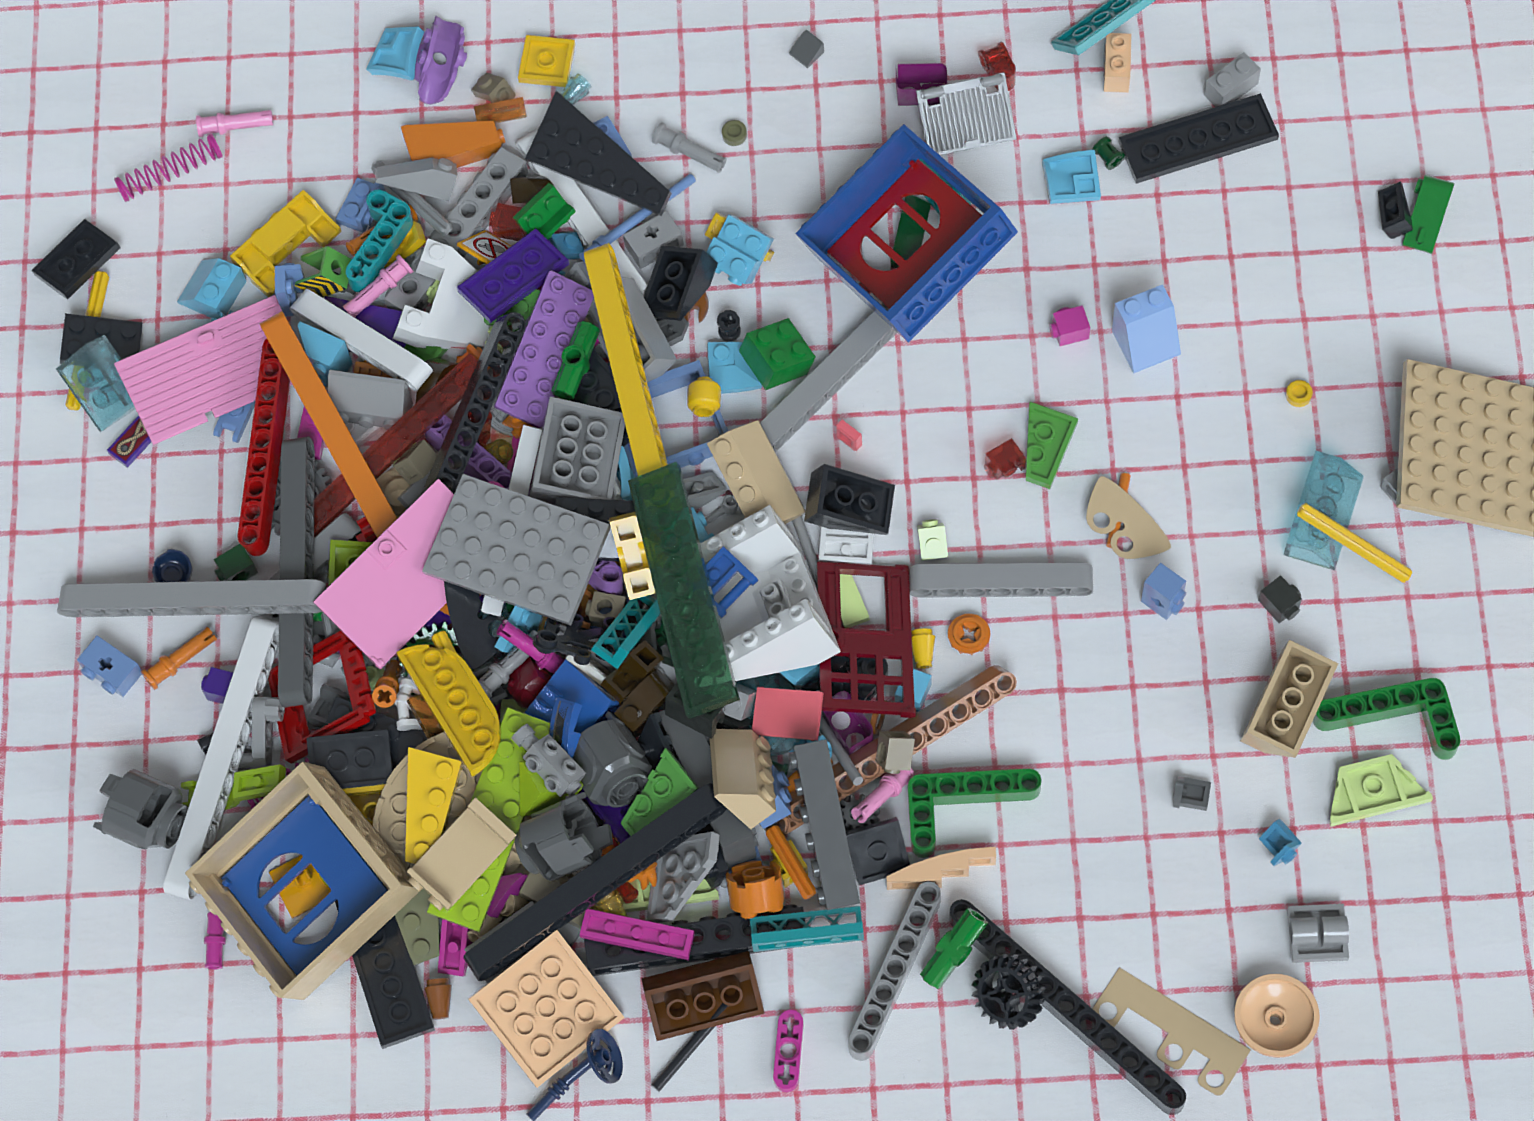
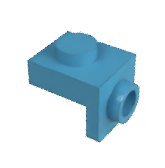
[548,232,584,260]
[1259,819,1302,866]

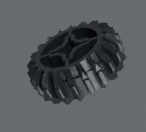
[971,953,1046,1030]

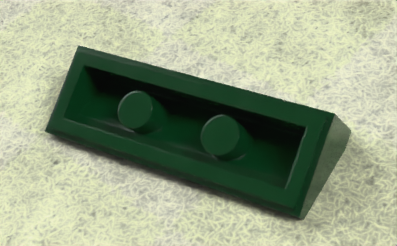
[891,195,931,268]

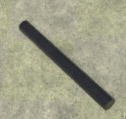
[651,1003,728,1092]

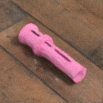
[196,110,273,138]
[342,255,414,318]
[851,768,915,823]

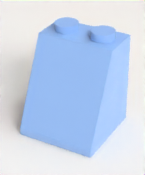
[1112,284,1181,374]

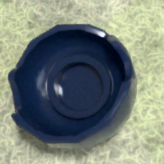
[152,549,193,583]

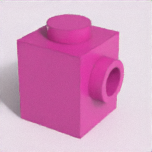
[1049,305,1090,346]

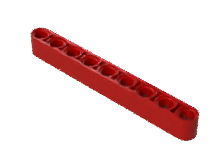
[237,338,290,557]

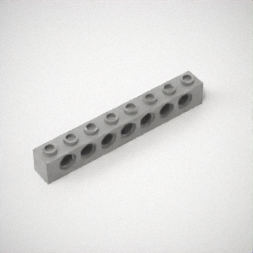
[384,147,528,311]

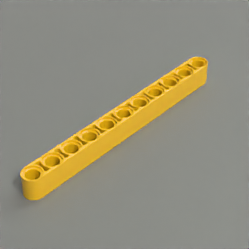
[584,243,676,512]

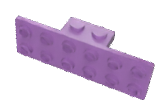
[494,271,594,428]

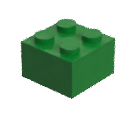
[739,318,816,390]

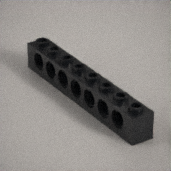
[584,904,805,976]

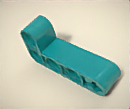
[346,190,413,292]

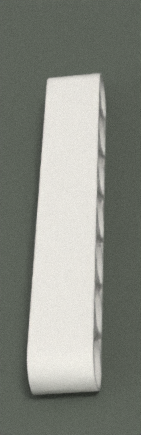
[289,289,433,391]

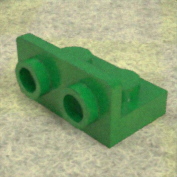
[513,183,576,240]

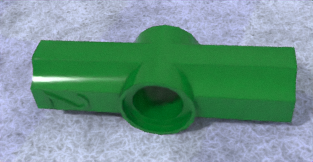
[551,321,600,401]
[920,908,988,989]

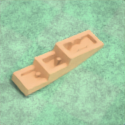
[886,847,996,890]

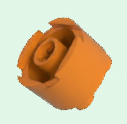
[726,861,785,919]

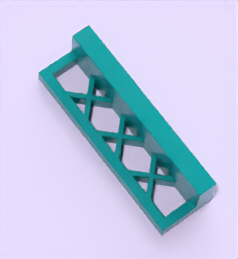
[591,589,673,669]
[750,906,864,952]

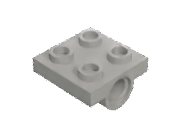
[1287,904,1349,963]

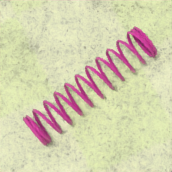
[114,133,223,202]

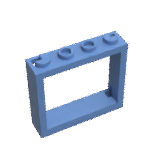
[624,360,728,484]

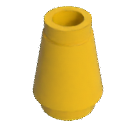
[911,628,935,669]

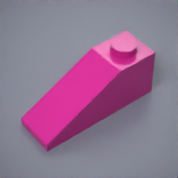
[438,919,473,977]

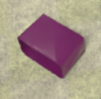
[896,63,947,106]
[822,691,873,756]

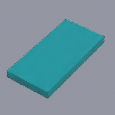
[1051,0,1155,55]

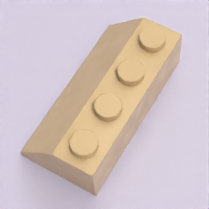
[707,420,805,524]
[1240,640,1339,758]
[710,729,776,829]

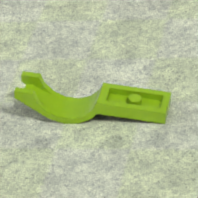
[181,764,286,810]

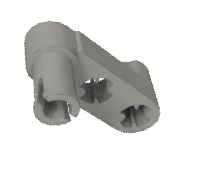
[238,697,285,769]

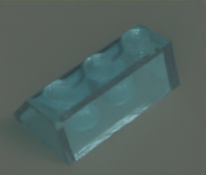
[56,335,135,432]

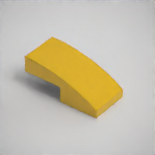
[375,221,426,268]

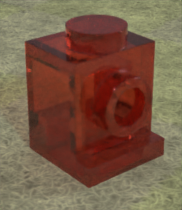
[984,438,1026,480]

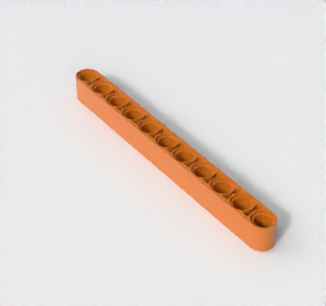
[259,311,398,538]

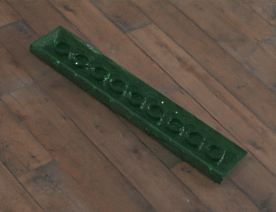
[628,462,740,719]

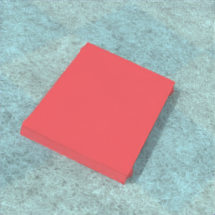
[752,686,824,741]

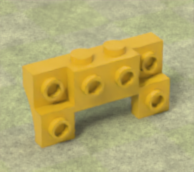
[230,190,342,298]

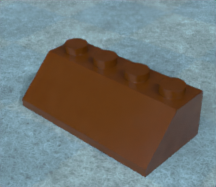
[641,951,765,1041]

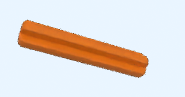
[766,825,816,900]

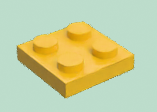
[518,35,575,88]

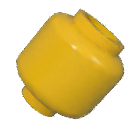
[687,376,721,417]

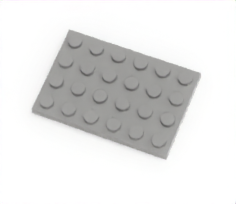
[422,474,611,625]

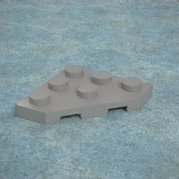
[646,832,720,923]

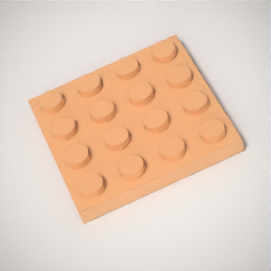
[468,930,625,1088]

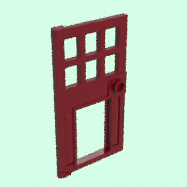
[816,562,916,718]

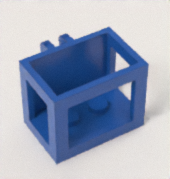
[524,659,623,734]

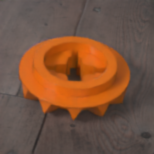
[948,614,991,656]

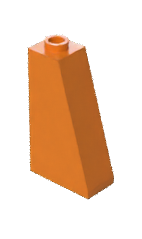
[400,121,506,168]

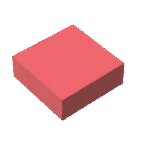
[836,419,862,451]

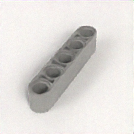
[268,513,361,618]

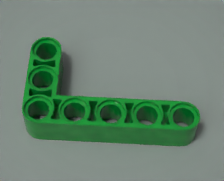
[1313,678,1461,760]
[908,769,1042,858]

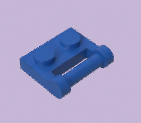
[686,546,759,619]

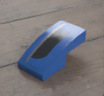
[549,697,582,759]

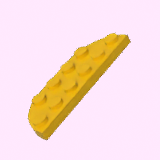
[396,644,501,777]

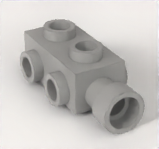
[511,724,586,797]

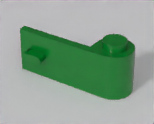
[1402,175,1455,254]

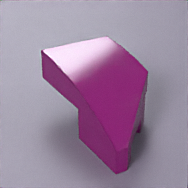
[487,873,528,918]

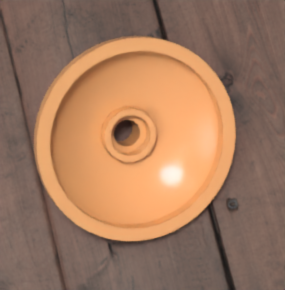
[1234,974,1320,1058]

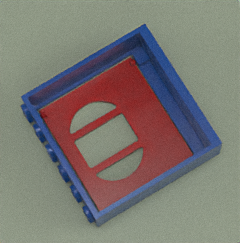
[795,124,1018,343]

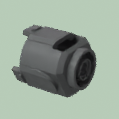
[573,711,652,807]
[93,769,188,849]
[515,792,613,881]

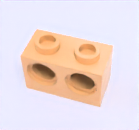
[1104,33,1131,93]

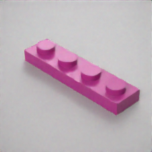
[579,909,695,960]

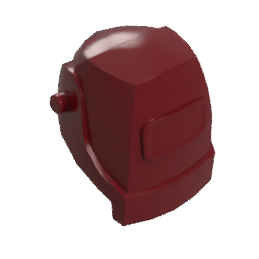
[507,656,553,710]

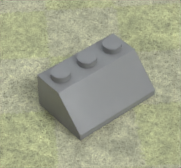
[328,370,413,431]

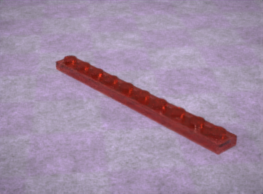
[314,353,478,538]

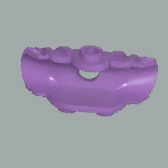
[414,16,467,105]

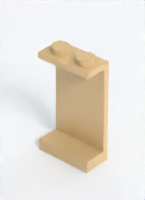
[407,798,516,911]

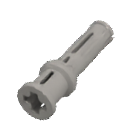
[652,123,727,173]
[478,630,538,699]

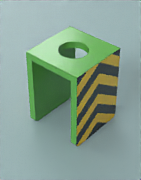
[295,246,352,298]

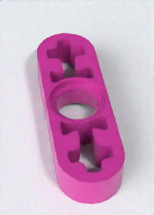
[773,1010,804,1092]

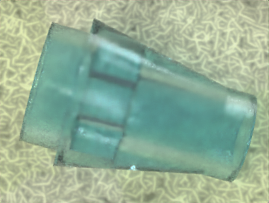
[561,73,592,105]

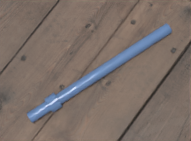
[579,174,696,262]

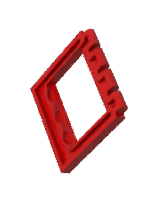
[268,631,376,764]

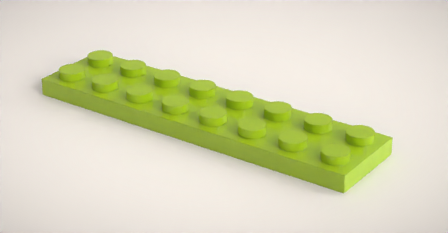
[427,708,551,933]

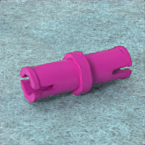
[204,912,226,970]

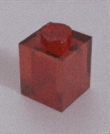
[489,203,526,241]

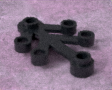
[532,613,623,665]

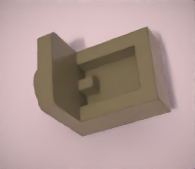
[471,72,516,112]

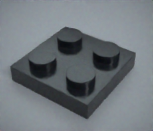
[846,817,910,886]

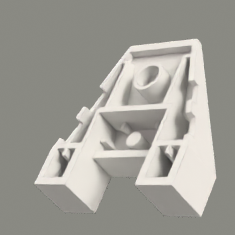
[393,238,493,350]

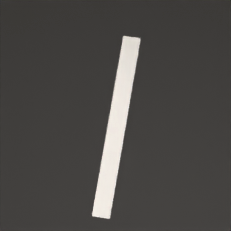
[481,425,542,616]

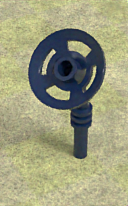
[526,1029,623,1121]

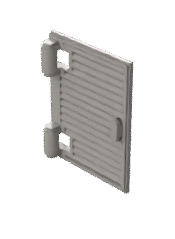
[916,72,1017,155]

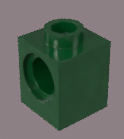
[213,544,258,581]

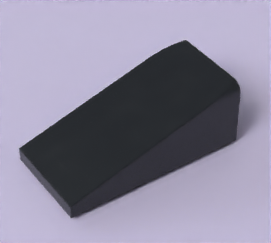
[1378,181,1413,239]

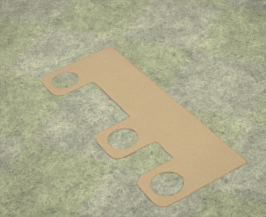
[1092,967,1251,1096]

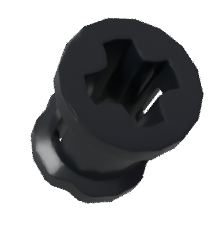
[717,310,741,342]

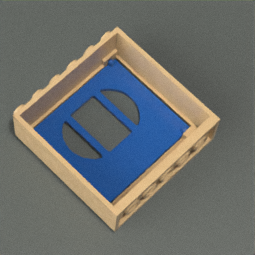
[185,762,419,1000]

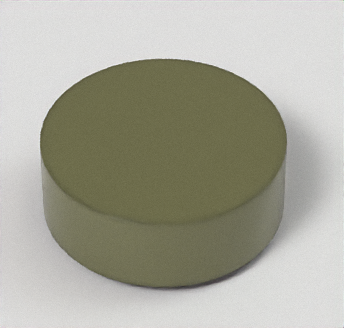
[722,120,747,146]

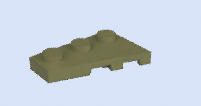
[395,889,440,965]

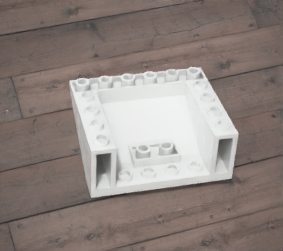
[656,505,841,688]

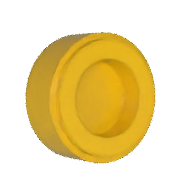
[1286,380,1313,407]

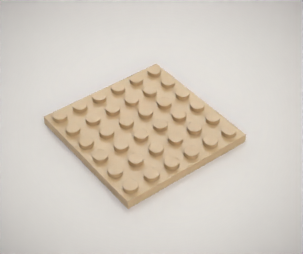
[1396,359,1534,537]

